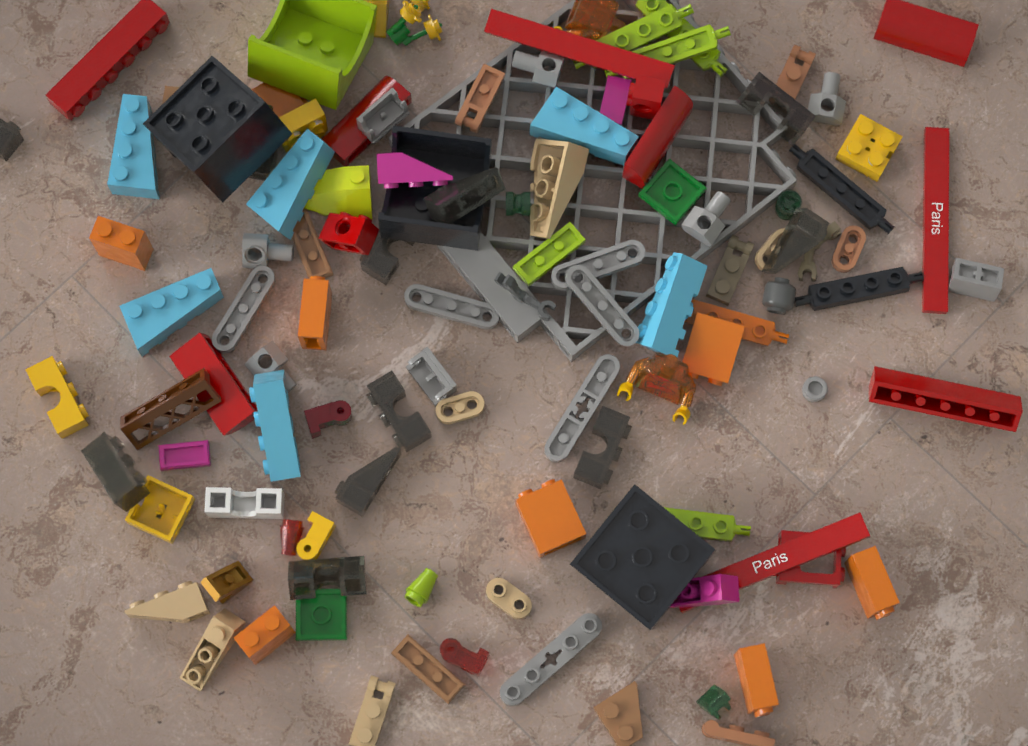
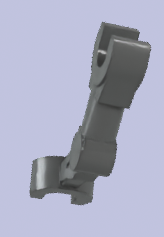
[494,272,556,321]

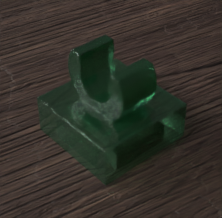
[696,684,731,719]

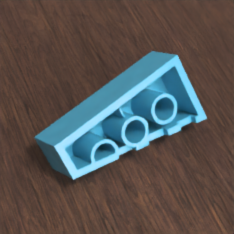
[530,87,639,166]
[107,94,160,199]
[246,129,335,240]
[636,252,707,359]
[119,268,224,357]
[249,370,301,482]

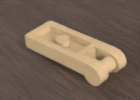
[349,675,396,746]

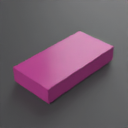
[600,75,632,126]
[158,440,211,471]

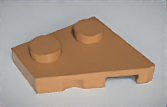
[593,681,643,746]

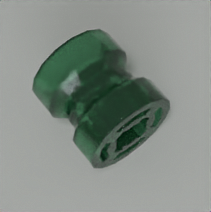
[775,190,802,221]
[506,192,530,216]

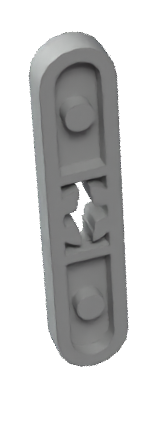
[544,354,620,463]
[500,613,602,706]

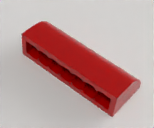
[873,0,979,67]
[321,76,412,167]
[622,85,693,189]
[169,332,258,436]

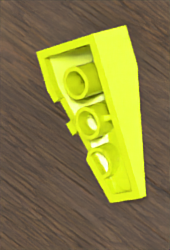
[303,165,373,221]

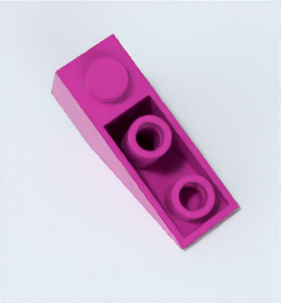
[377,152,453,188]
[670,574,740,608]

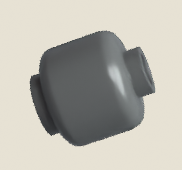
[762,277,796,315]

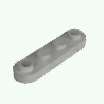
[551,240,645,291]
[212,265,275,353]
[565,265,639,346]
[404,284,499,330]

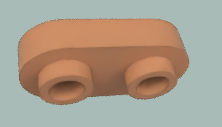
[831,225,866,273]

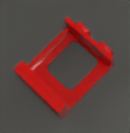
[776,530,846,589]

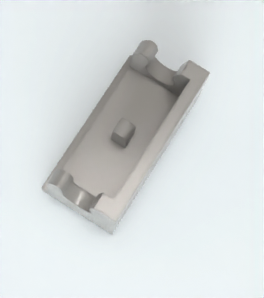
[356,87,410,145]
[948,258,1004,302]
[406,347,457,406]

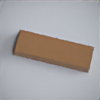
[292,209,333,279]
[391,634,465,704]

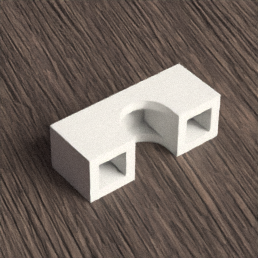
[205,487,285,519]

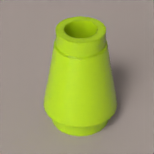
[404,568,438,607]

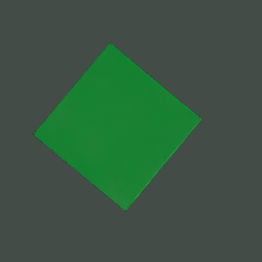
[638,158,707,226]
[296,589,347,641]

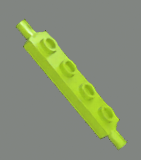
[635,0,728,77]
[572,4,694,69]
[605,24,731,80]
[664,507,751,542]

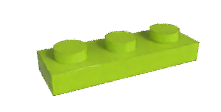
[513,222,586,287]

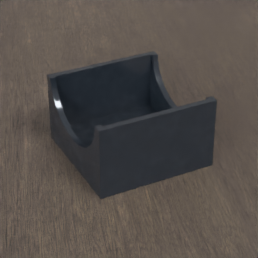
[143,56,292,203]
[378,126,492,251]
[570,484,716,630]

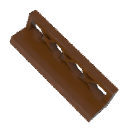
[120,368,221,450]

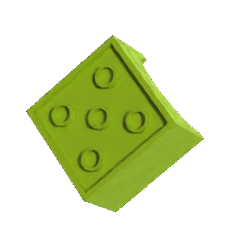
[247,0,377,110]

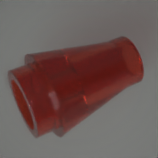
[280,519,304,556]

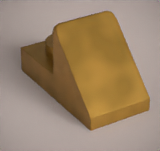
[201,561,253,604]

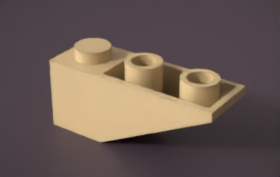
[125,581,211,623]
[180,608,246,692]

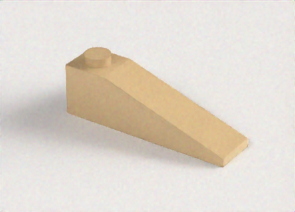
[530,139,589,239]

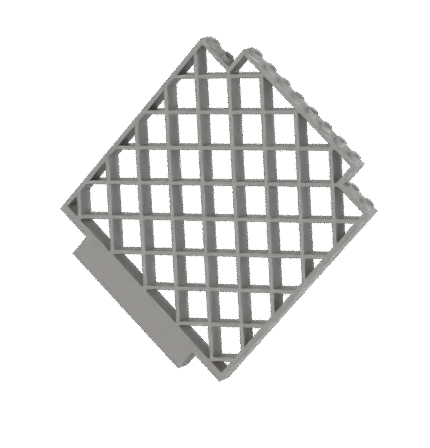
[389,0,797,362]

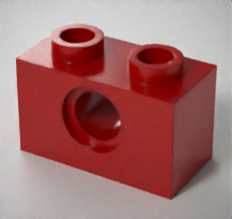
[626,75,666,120]
[318,212,379,255]

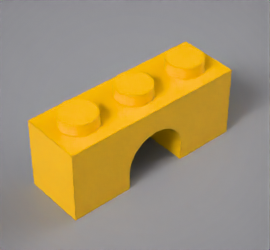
[25,356,89,439]

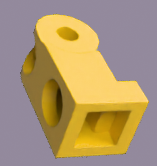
[297,511,336,562]

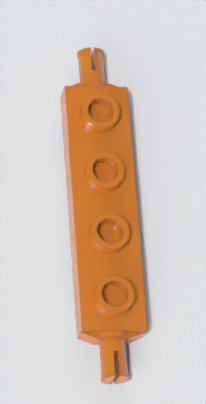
[684,299,789,347]

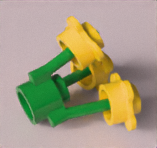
[386,0,443,46]

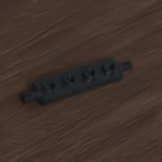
[789,144,895,234]
[794,267,924,311]

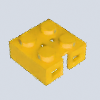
[279,98,328,152]
[835,114,903,182]
[125,475,196,544]

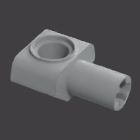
[512,50,565,89]
[807,72,846,126]
[681,191,731,246]
[242,233,294,268]
[244,341,297,393]

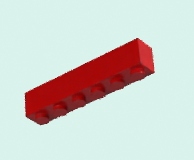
[45,0,170,122]
[869,366,1023,432]

